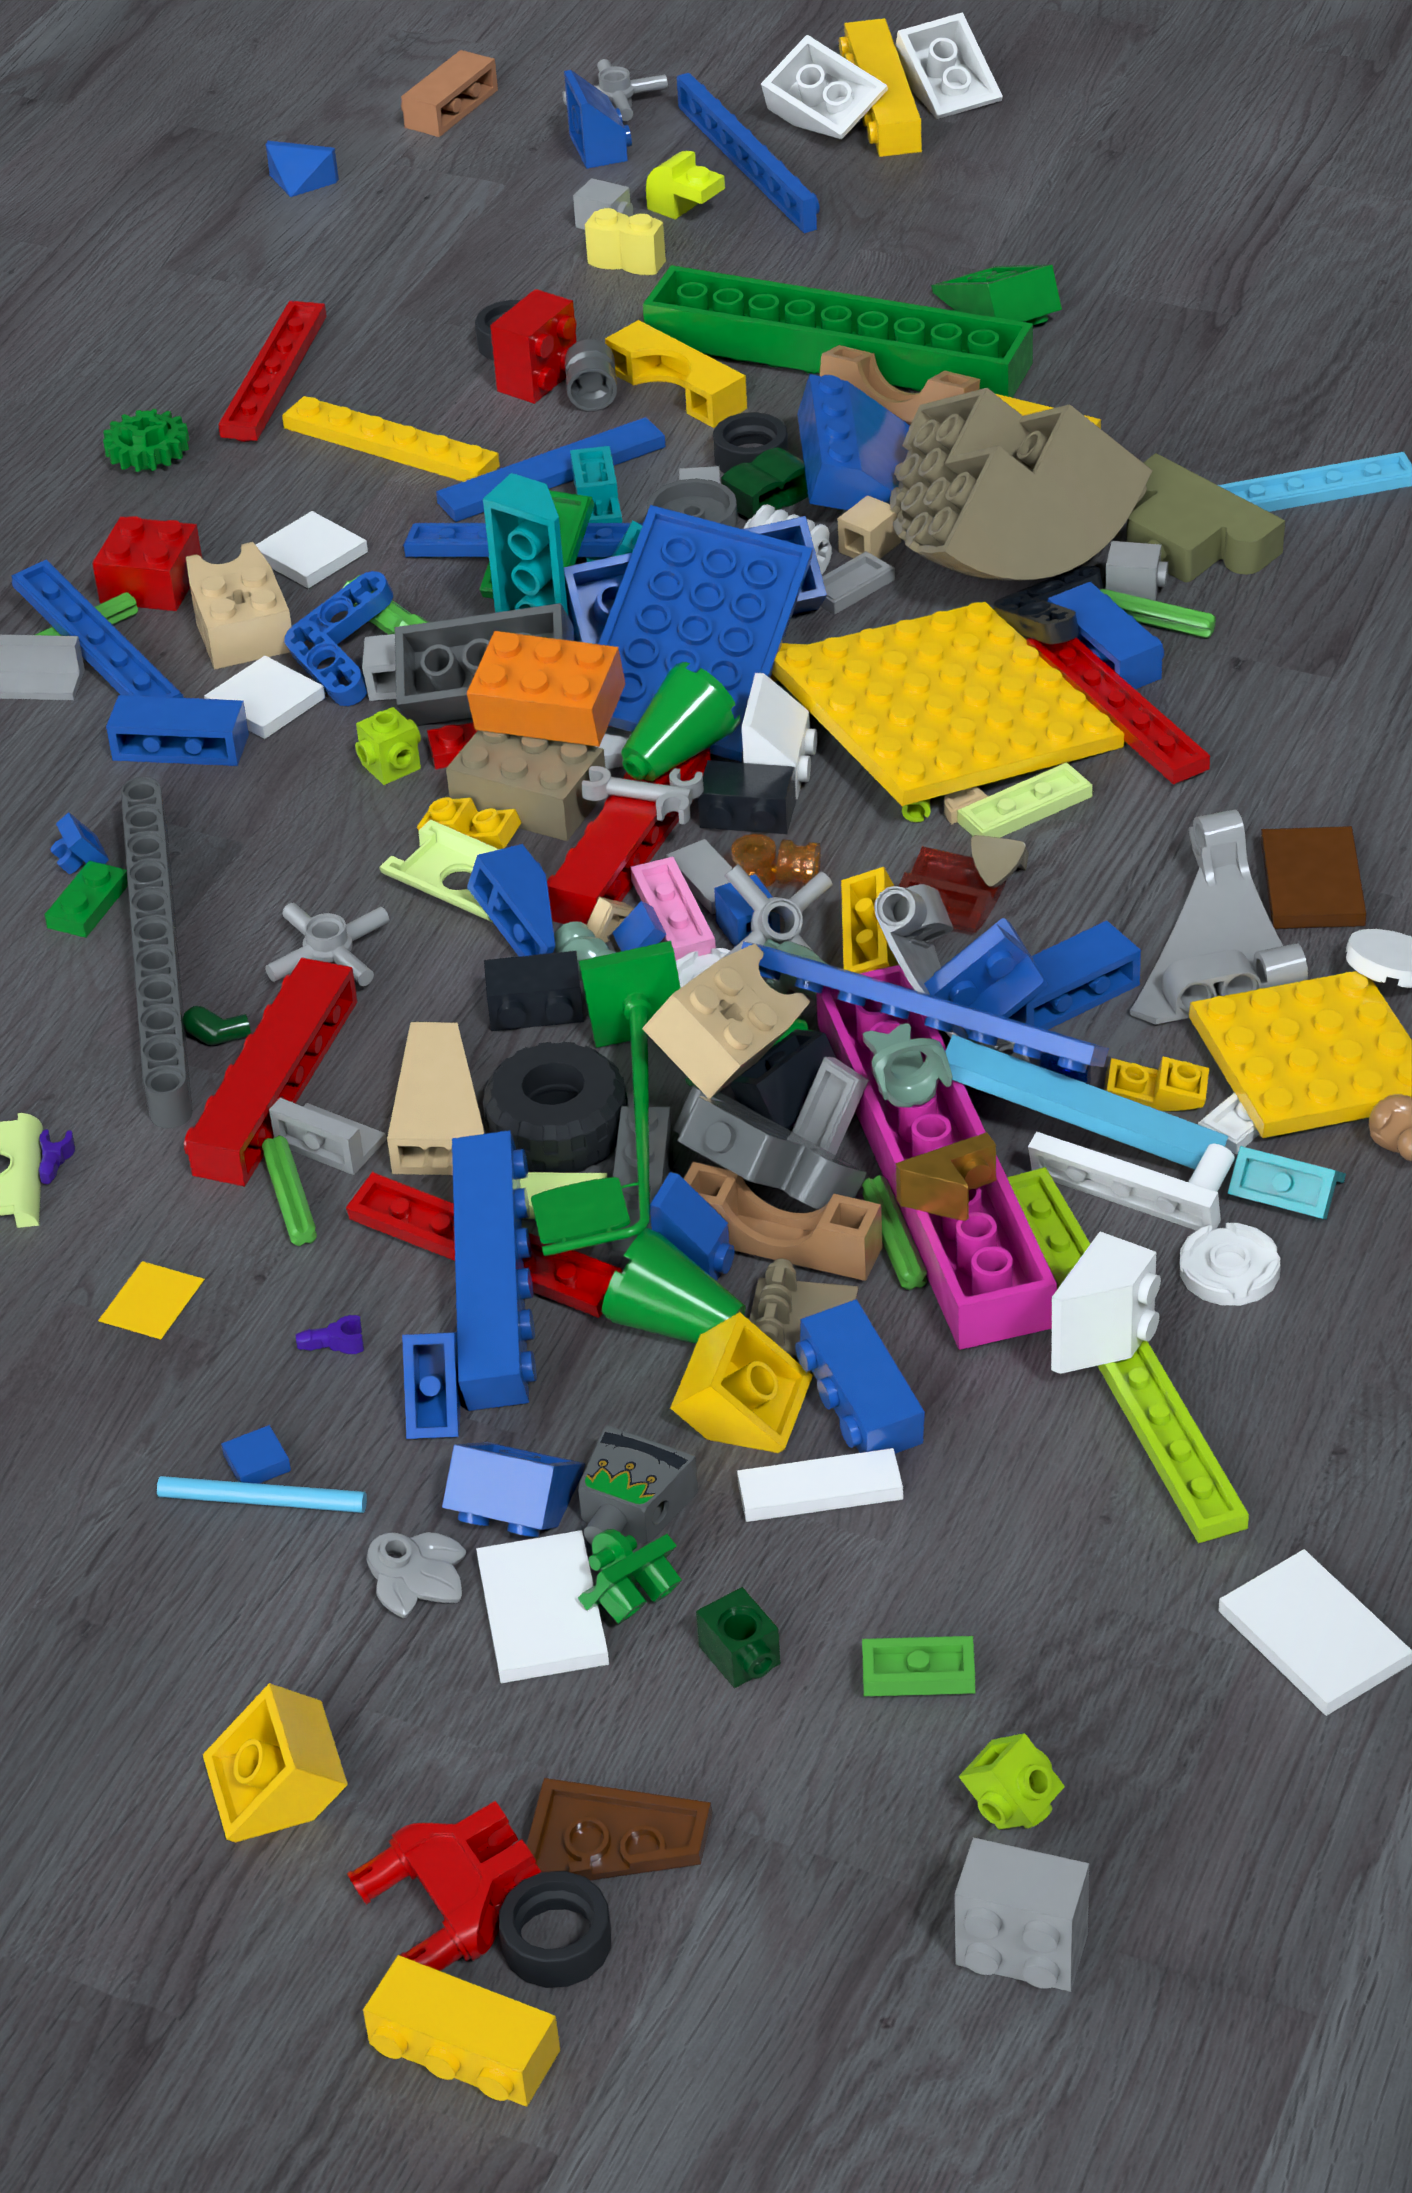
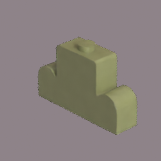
[1126,453,1285,582]

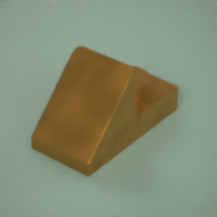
[896,1132,996,1221]

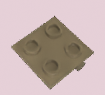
[749,1258,859,1359]

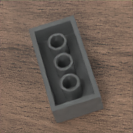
[395,603,574,725]

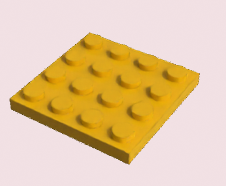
[1189,971,1412,1138]

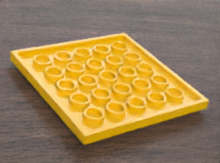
[772,602,1124,806]

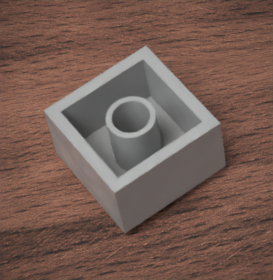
[955,1837,1089,1992]

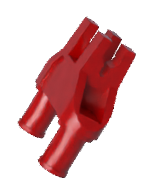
[347,1800,542,1971]

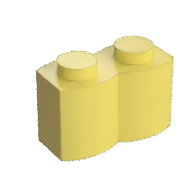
[585,208,666,275]

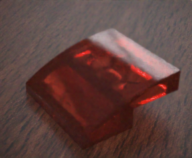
[899,846,1008,933]

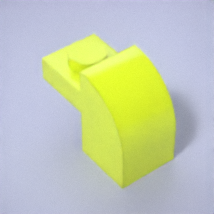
[646,151,725,220]

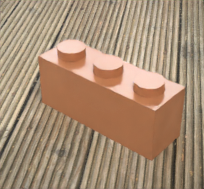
[401,50,498,137]

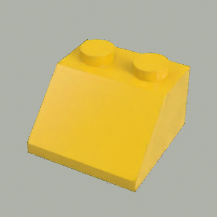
[670,1312,813,1453]
[203,1683,348,1843]

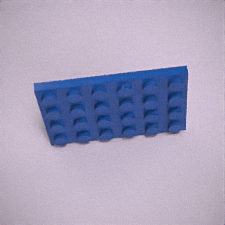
[598,505,813,762]

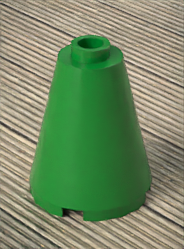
[621,662,741,781]
[602,1228,750,1344]

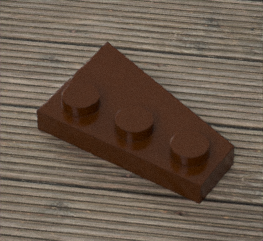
[527,1778,713,1880]

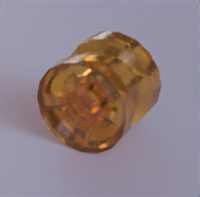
[731,834,778,888]
[777,839,821,886]

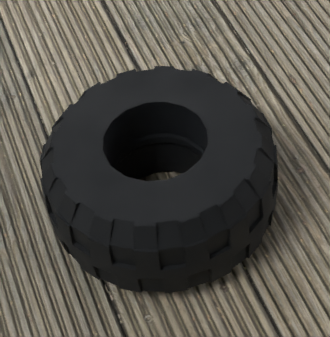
[483,1041,628,1173]

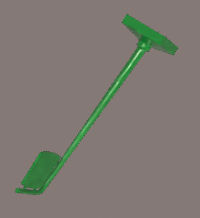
[531,941,681,1256]

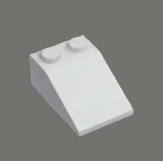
[895,12,1003,119]
[761,35,888,139]

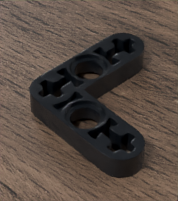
[993,566,1104,644]

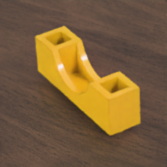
[605,320,747,428]

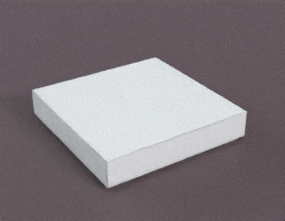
[256,511,368,589]
[204,656,325,739]

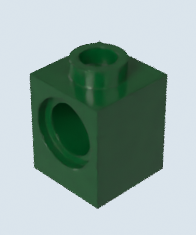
[696,1587,781,1689]

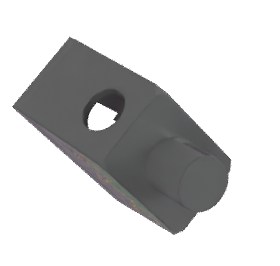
[578,1425,698,1545]

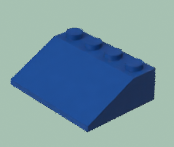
[797,374,910,510]

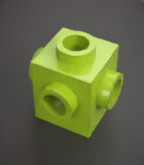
[355,707,421,785]
[959,1733,1065,1830]

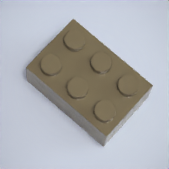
[446,730,606,841]

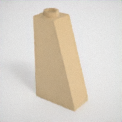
[387,1022,485,1175]

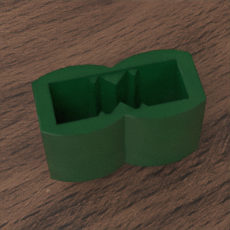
[721,447,808,519]

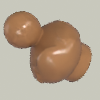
[1368,1094,1412,1162]

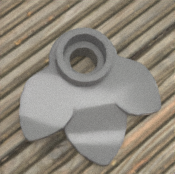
[367,1532,466,1618]

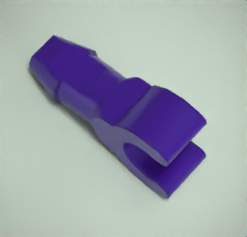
[39,1129,75,1184]
[296,1315,364,1354]

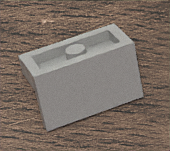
[0,635,85,700]
[269,1098,386,1175]

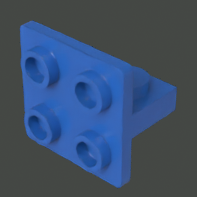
[924,918,1048,1042]

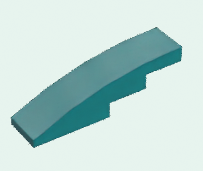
[570,446,623,562]

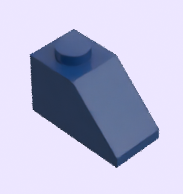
[650,1172,735,1281]
[402,1332,461,1439]

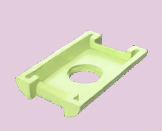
[379,819,499,922]
[0,1113,43,1228]

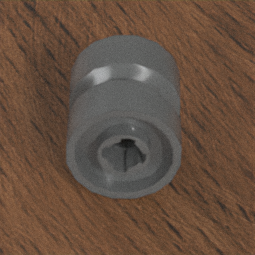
[565,339,617,411]

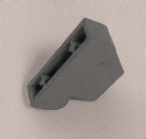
[673,1085,867,1210]

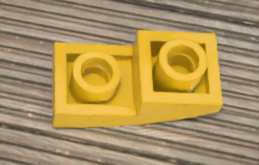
[417,797,522,849]
[1104,1056,1209,1111]

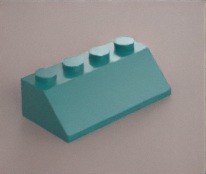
[483,473,568,615]

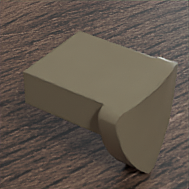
[971,835,1029,889]

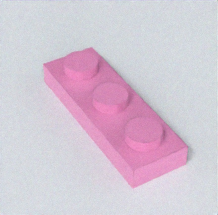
[630,857,716,961]

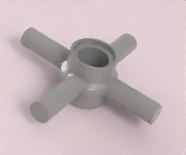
[562,59,668,121]
[724,864,833,957]
[265,903,390,986]

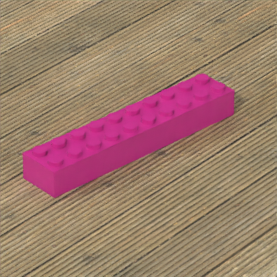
[816,965,1057,1350]

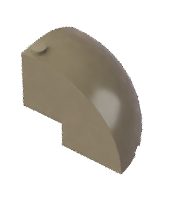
[890,388,1153,581]

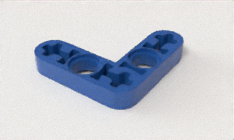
[284,571,393,706]

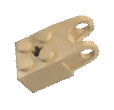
[186,542,292,670]
[642,944,810,1099]

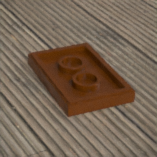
[1261,826,1366,929]

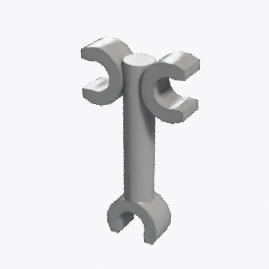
[581,766,704,824]

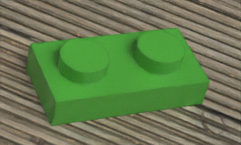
[862,1636,975,1696]

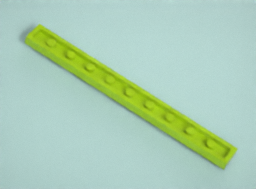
[1007,1167,1249,1543]

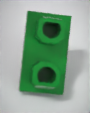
[578,1529,682,1625]

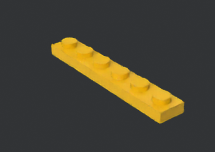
[282,396,500,482]

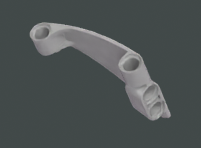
[1130,809,1308,1024]
[874,884,1041,1067]

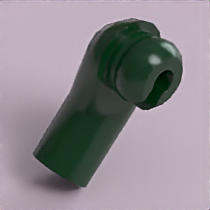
[183,1006,251,1046]

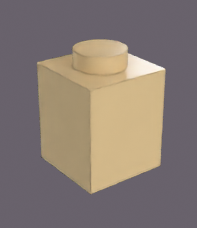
[837,495,901,559]

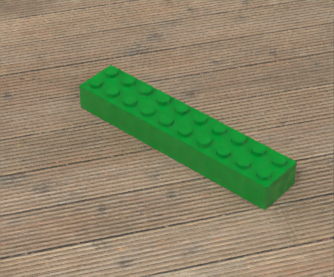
[643,265,1033,398]

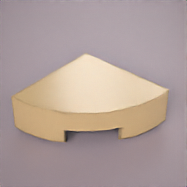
[944,786,988,825]
[587,897,634,943]

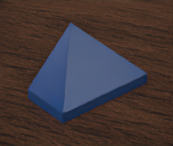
[266,141,339,197]

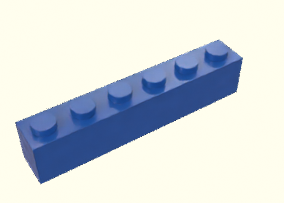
[452,1130,537,1411]

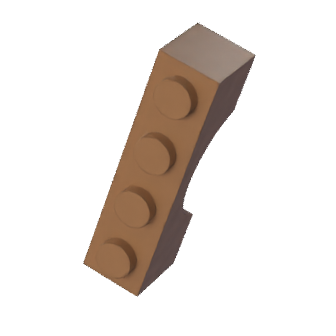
[819,345,981,425]
[684,1162,882,1281]

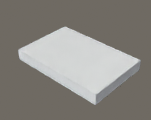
[476,1530,609,1683]
[1219,1549,1412,1716]

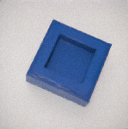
[613,901,666,951]
[221,1425,291,1484]

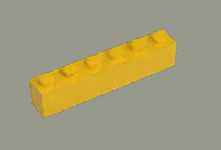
[839,18,922,157]

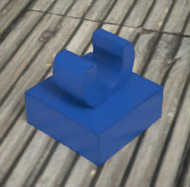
[50,812,109,874]

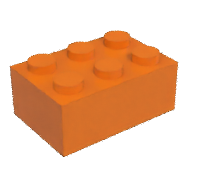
[467,631,625,747]

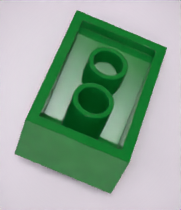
[931,264,1062,325]

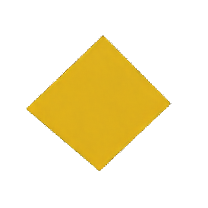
[98,1261,205,1339]

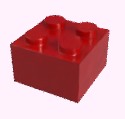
[490,289,577,404]
[92,516,202,611]

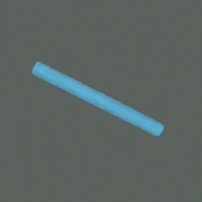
[157,1476,367,1513]

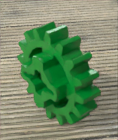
[103,409,189,472]

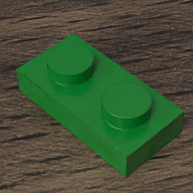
[44,861,128,938]

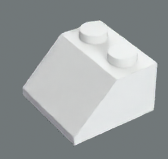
[742,673,817,799]
[1051,1231,1161,1374]

